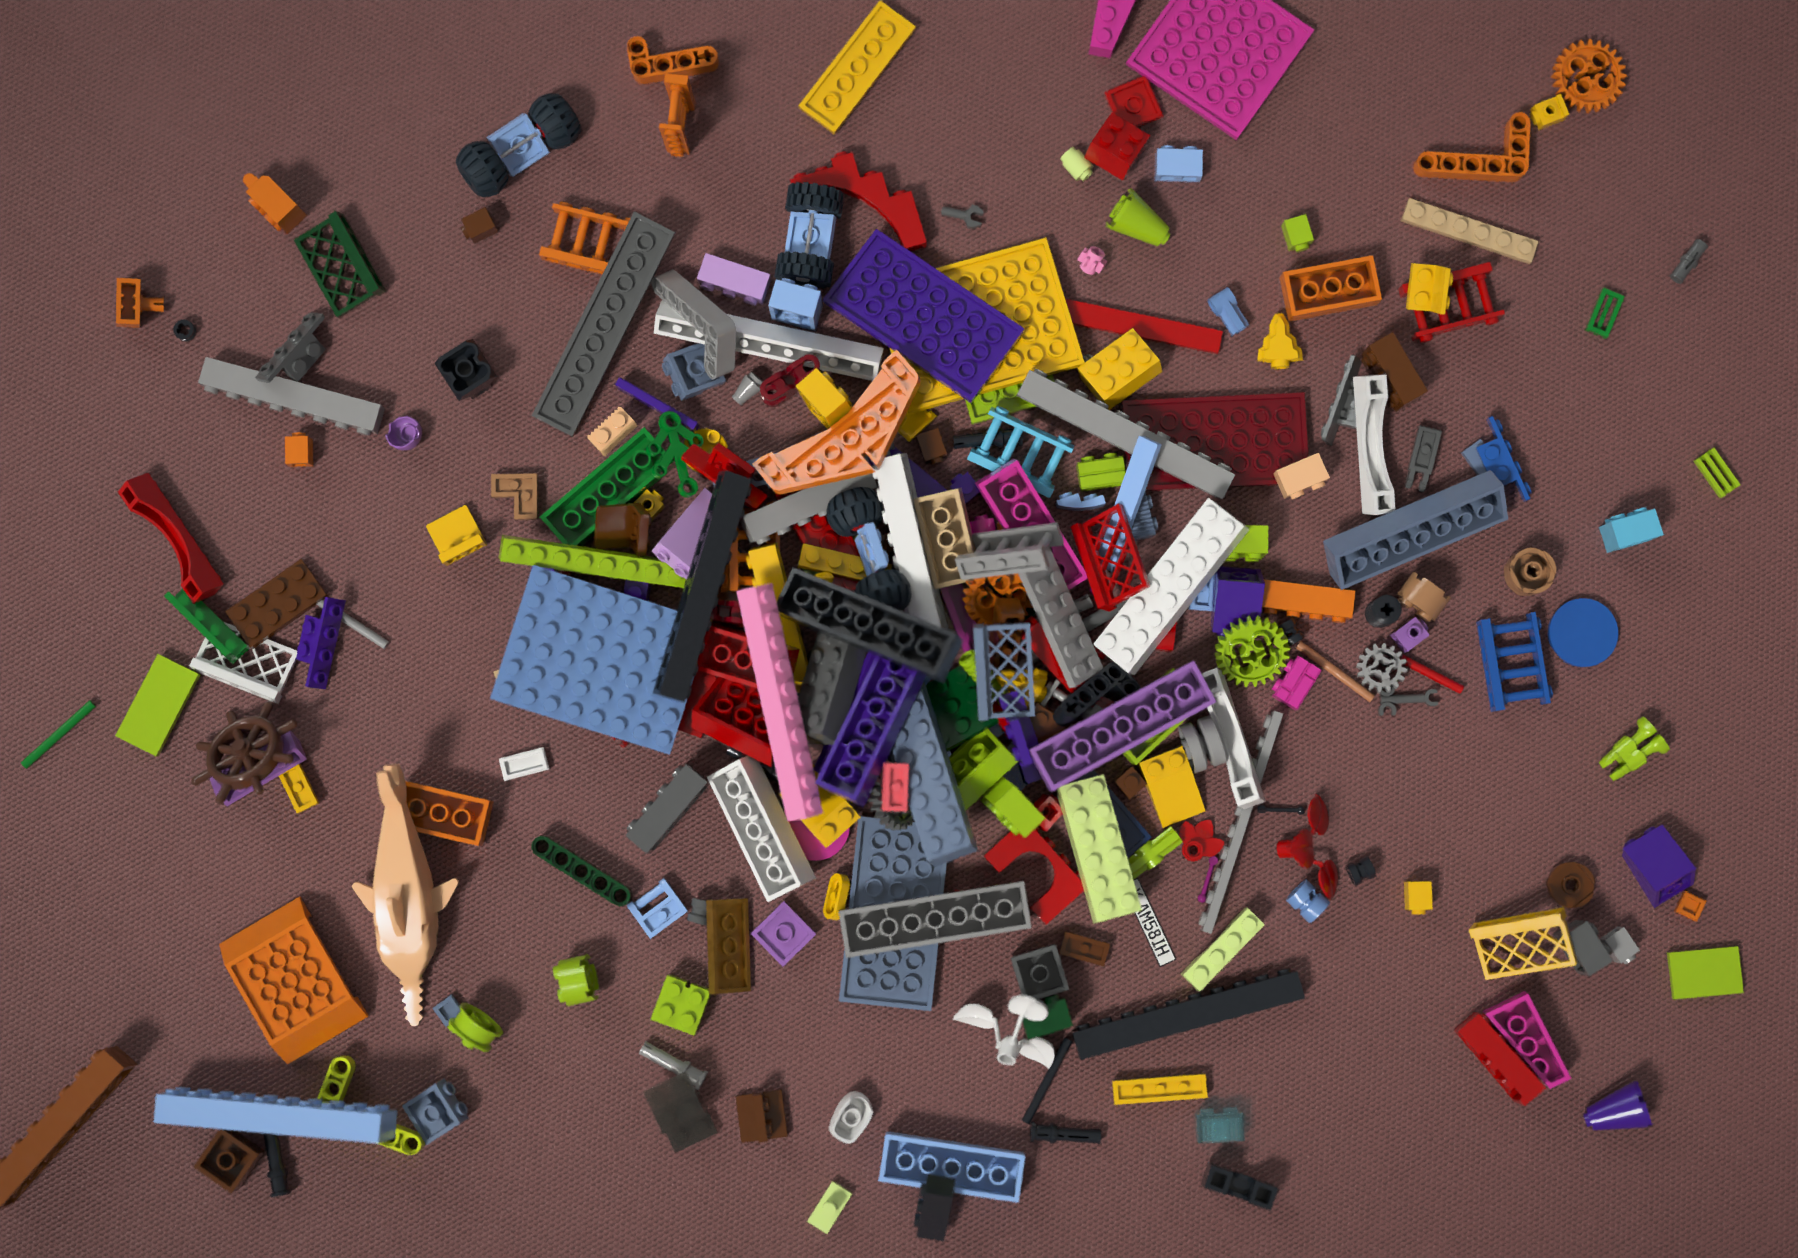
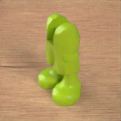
[1599,716,1670,781]

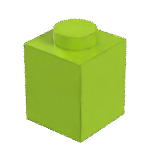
[1281,214,1314,252]

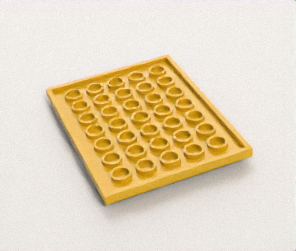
[889,238,1085,414]

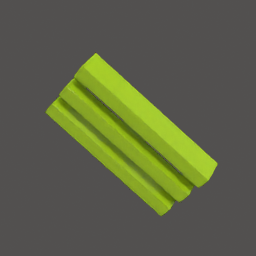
[1693,448,1740,498]

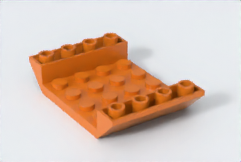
[219,897,369,1065]

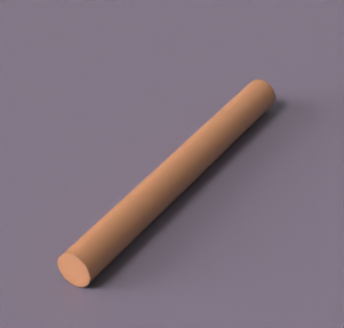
[1295,641,1375,702]

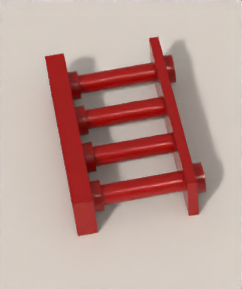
[1398,262,1505,343]

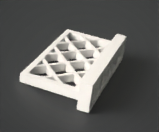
[189,622,297,704]

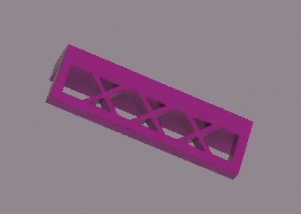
[939,583,976,653]

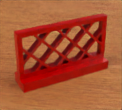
[1071,504,1151,612]

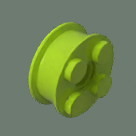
[447,1003,503,1052]

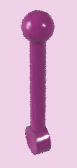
[1197,856,1218,903]

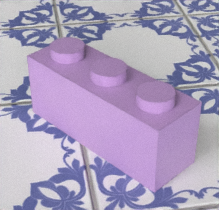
[697,253,771,305]

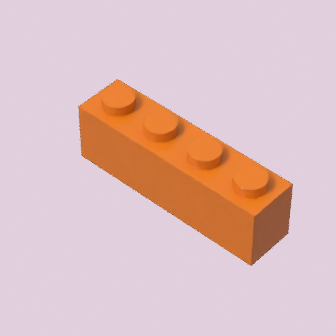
[1262,580,1355,623]

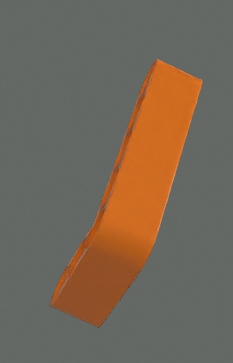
[1413,112,1530,182]

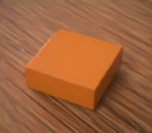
[1674,891,1707,922]

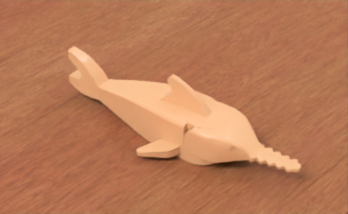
[352,764,459,1026]

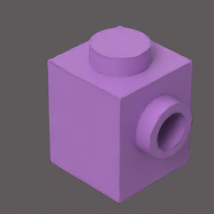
[1390,617,1429,653]

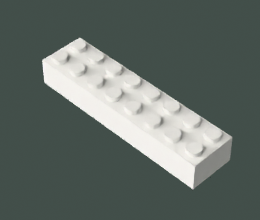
[871,453,949,630]
[1093,498,1250,675]

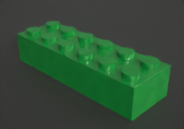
[540,427,676,546]

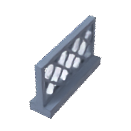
[974,623,1035,721]

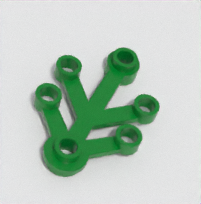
[646,411,704,498]

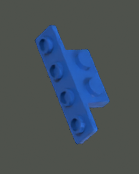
[1476,416,1532,502]

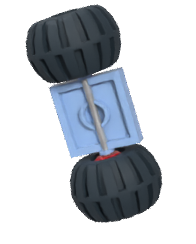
[456,93,581,197]
[827,487,912,611]

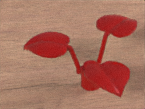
[1277,794,1338,900]

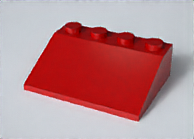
[691,677,774,767]

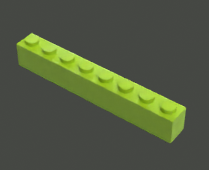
[499,535,685,588]

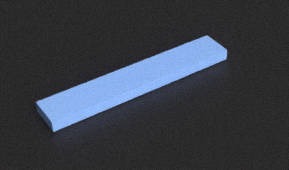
[1099,436,1162,572]

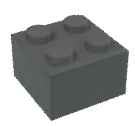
[1552,920,1613,976]
[1010,944,1069,1000]

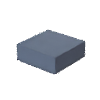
[432,994,461,1027]

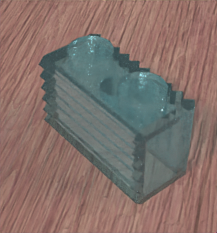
[1194,1107,1245,1143]

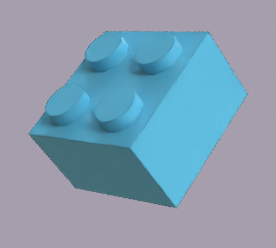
[1599,507,1664,553]

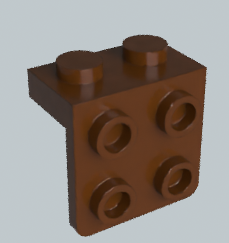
[594,503,652,557]

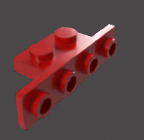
[681,443,767,511]

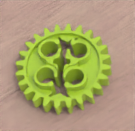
[1214,616,1290,687]

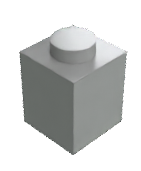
[1599,926,1640,964]

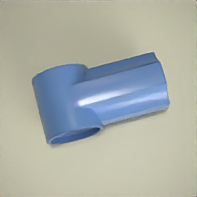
[1207,287,1249,336]

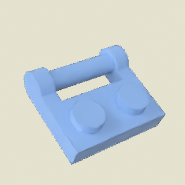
[627,878,688,939]

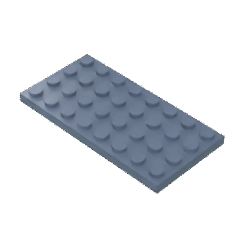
[839,816,947,1011]

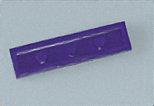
[615,377,699,432]

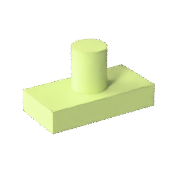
[807,1180,852,1234]

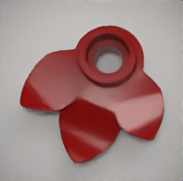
[1179,820,1224,862]

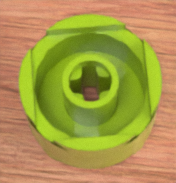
[553,954,599,1006]

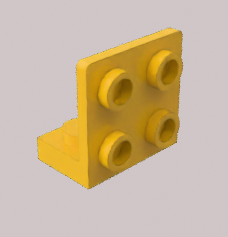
[1406,263,1453,315]
[426,505,487,566]

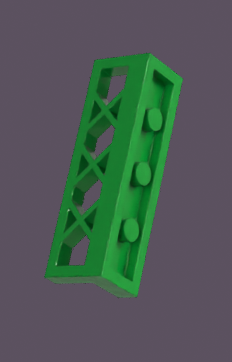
[164,589,249,664]

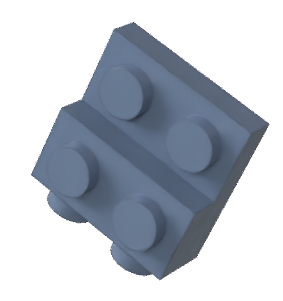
[662,343,726,401]
[402,1078,469,1145]

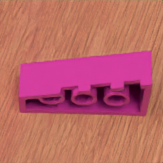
[1089,0,1137,58]
[1482,991,1571,1089]

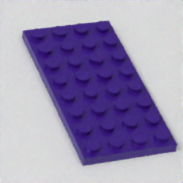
[823,229,1025,403]

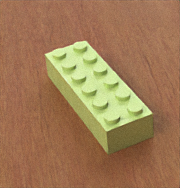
[1056,775,1142,924]

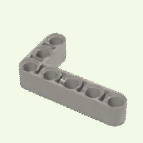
[651,270,736,379]

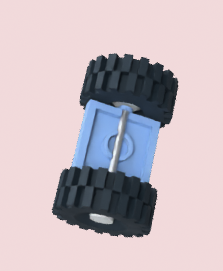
[774,182,845,289]

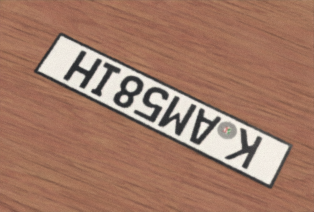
[1134,878,1176,967]

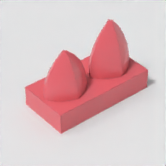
[882,763,909,811]

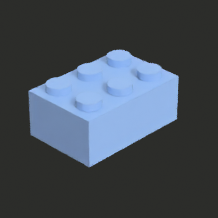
[768,278,823,332]

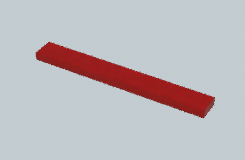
[1065,299,1223,354]

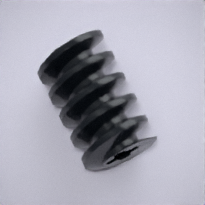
[1365,595,1402,628]

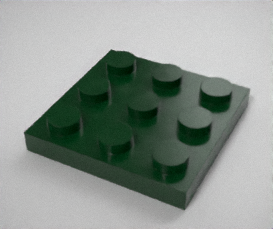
[926,666,999,752]

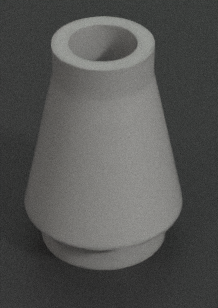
[732,371,763,406]

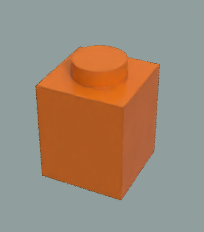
[285,432,313,467]

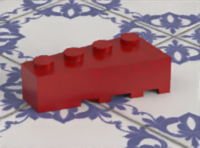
[1454,1012,1546,1106]

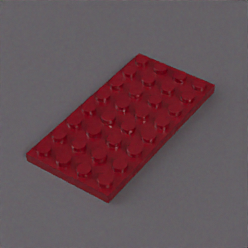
[1122,392,1308,491]

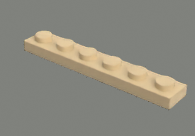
[1401,198,1539,264]

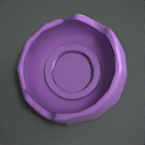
[385,416,422,450]

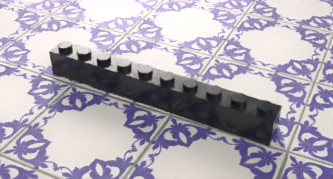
[652,470,752,702]
[1072,967,1305,1060]

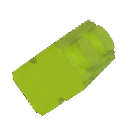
[1076,453,1125,492]

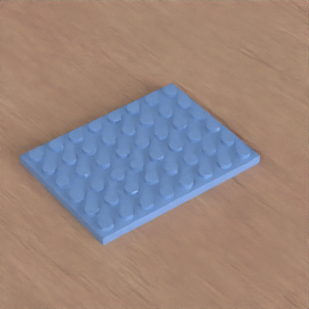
[490,565,694,755]

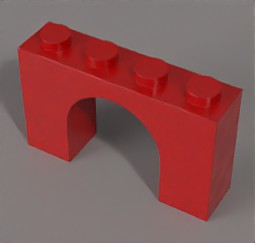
[983,826,1084,925]

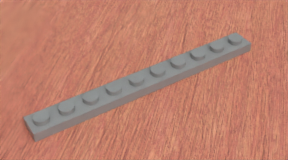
[1198,711,1283,934]

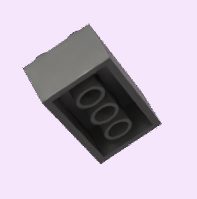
[625,764,710,854]

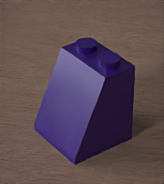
[1211,566,1265,636]
[1622,825,1696,908]

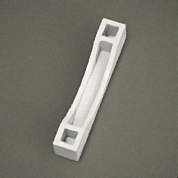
[1353,375,1395,515]
[1201,668,1266,809]

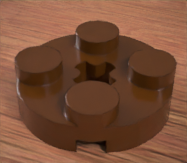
[1546,862,1595,908]

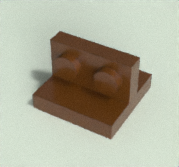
[735,1089,788,1143]

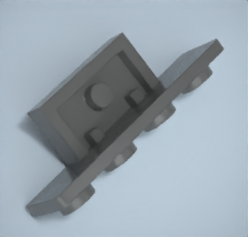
[255,312,326,383]
[1321,355,1362,446]

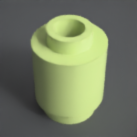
[1060,147,1093,181]

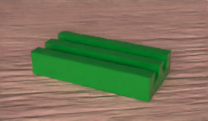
[1585,288,1625,339]

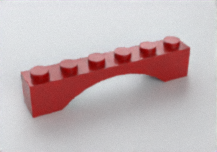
[118,473,224,604]

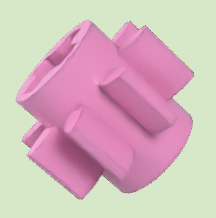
[1077,246,1107,275]

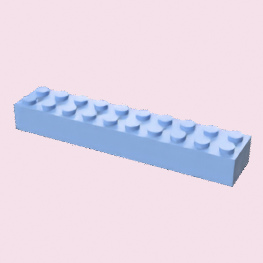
[154,1087,397,1143]

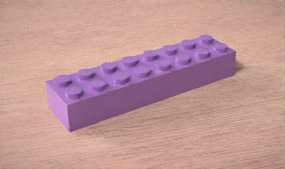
[1028,661,1216,791]

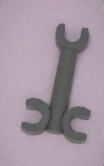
[1376,686,1438,716]

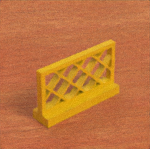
[1469,907,1577,980]

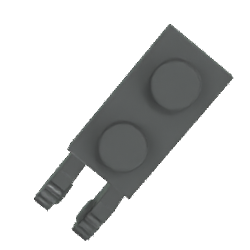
[1405,425,1442,492]

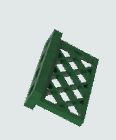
[294,211,386,318]

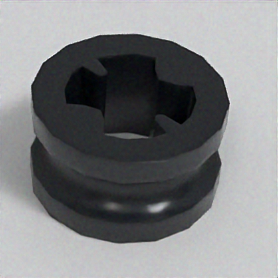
[173,319,197,342]

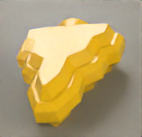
[1257,313,1303,369]
[995,668,1047,710]

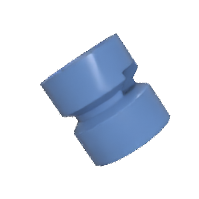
[1286,879,1330,923]

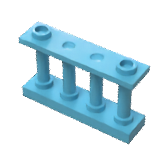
[967,406,1074,498]

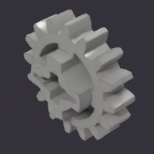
[1356,643,1407,694]

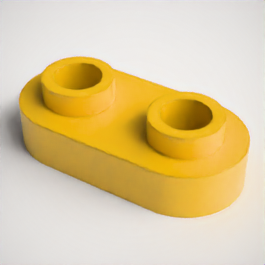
[823,873,850,920]

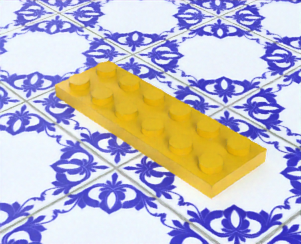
[799,0,916,135]

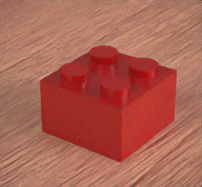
[1084,112,1150,181]

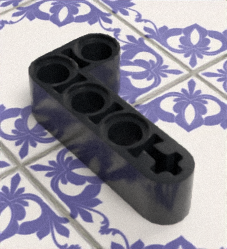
[1053,662,1141,727]

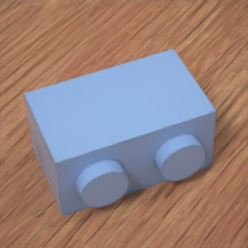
[1155,145,1203,182]

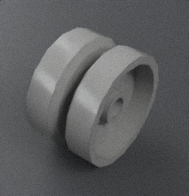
[1178,715,1226,774]

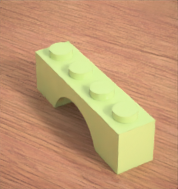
[1180,908,1265,991]

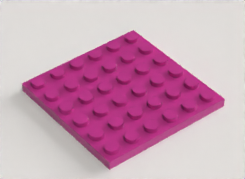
[1126,0,1314,141]

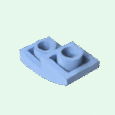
[1055,492,1106,511]

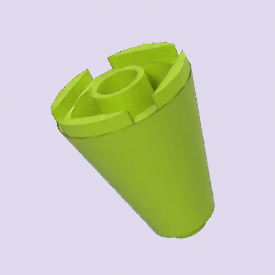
[1105,188,1171,246]

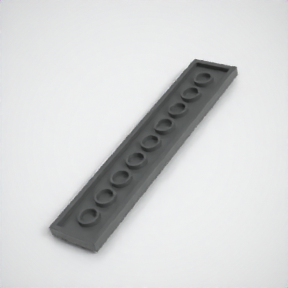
[532,211,676,437]

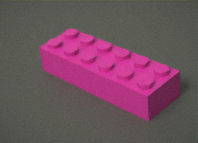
[975,459,1087,590]

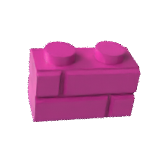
[1271,656,1322,710]

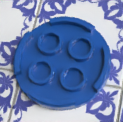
[1548,598,1618,667]

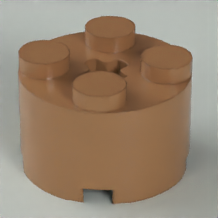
[1504,548,1556,596]
[1397,572,1451,622]

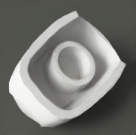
[829,1091,873,1144]

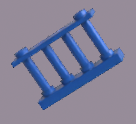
[1476,612,1553,712]

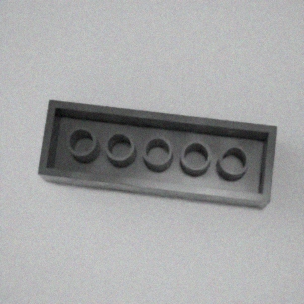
[798,632,866,745]

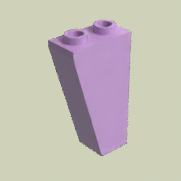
[652,488,712,579]

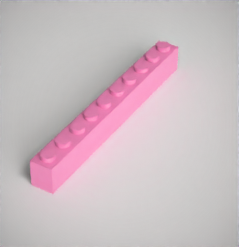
[737,583,823,821]

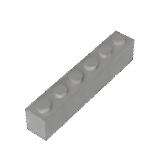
[740,474,877,545]

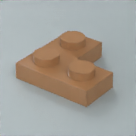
[491,473,538,520]

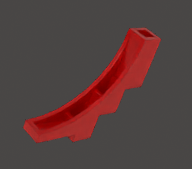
[790,151,927,252]

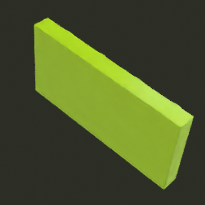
[115,654,201,757]

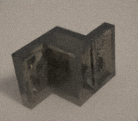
[643,1071,718,1153]

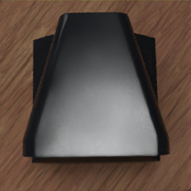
[434,339,497,401]

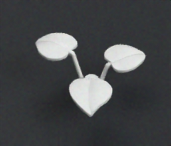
[953,995,1055,1069]

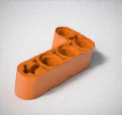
[627,36,719,84]

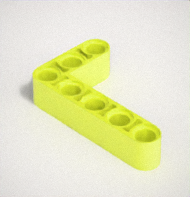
[317,1055,425,1155]

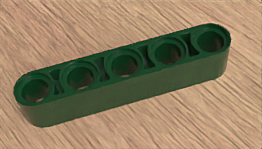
[531,836,633,906]

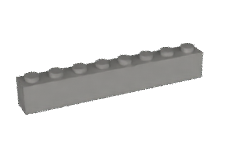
[198,357,385,436]

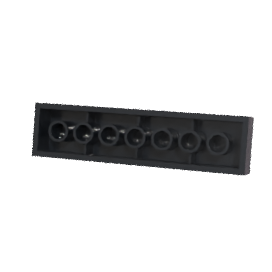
[776,568,963,684]

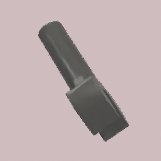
[941,205,984,229]

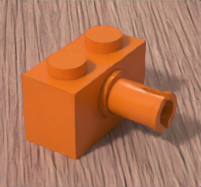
[116,278,164,328]

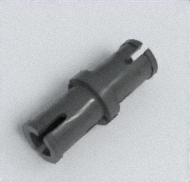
[1670,239,1708,284]

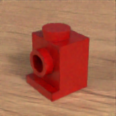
[1033,794,1063,832]

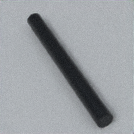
[1022,1038,1073,1125]

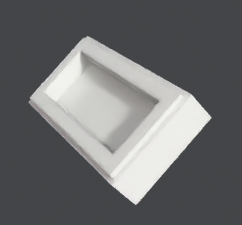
[499,747,550,781]

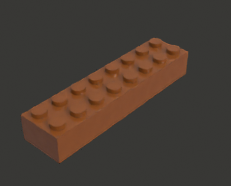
[0,1046,137,1210]

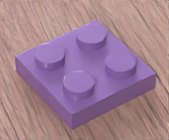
[751,901,816,967]

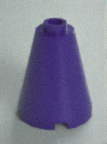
[1583,1081,1653,1130]

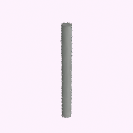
[317,599,389,649]

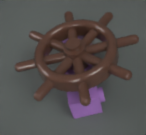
[191,701,307,806]

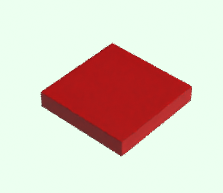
[1104,76,1164,128]

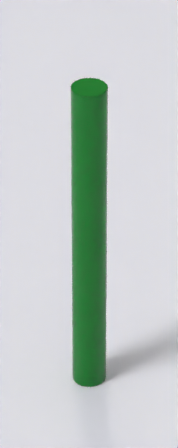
[21,700,96,769]

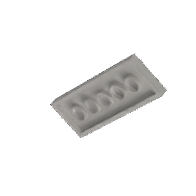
[1018,547,1103,688]

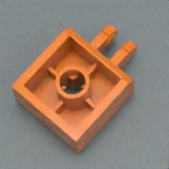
[242,173,307,234]

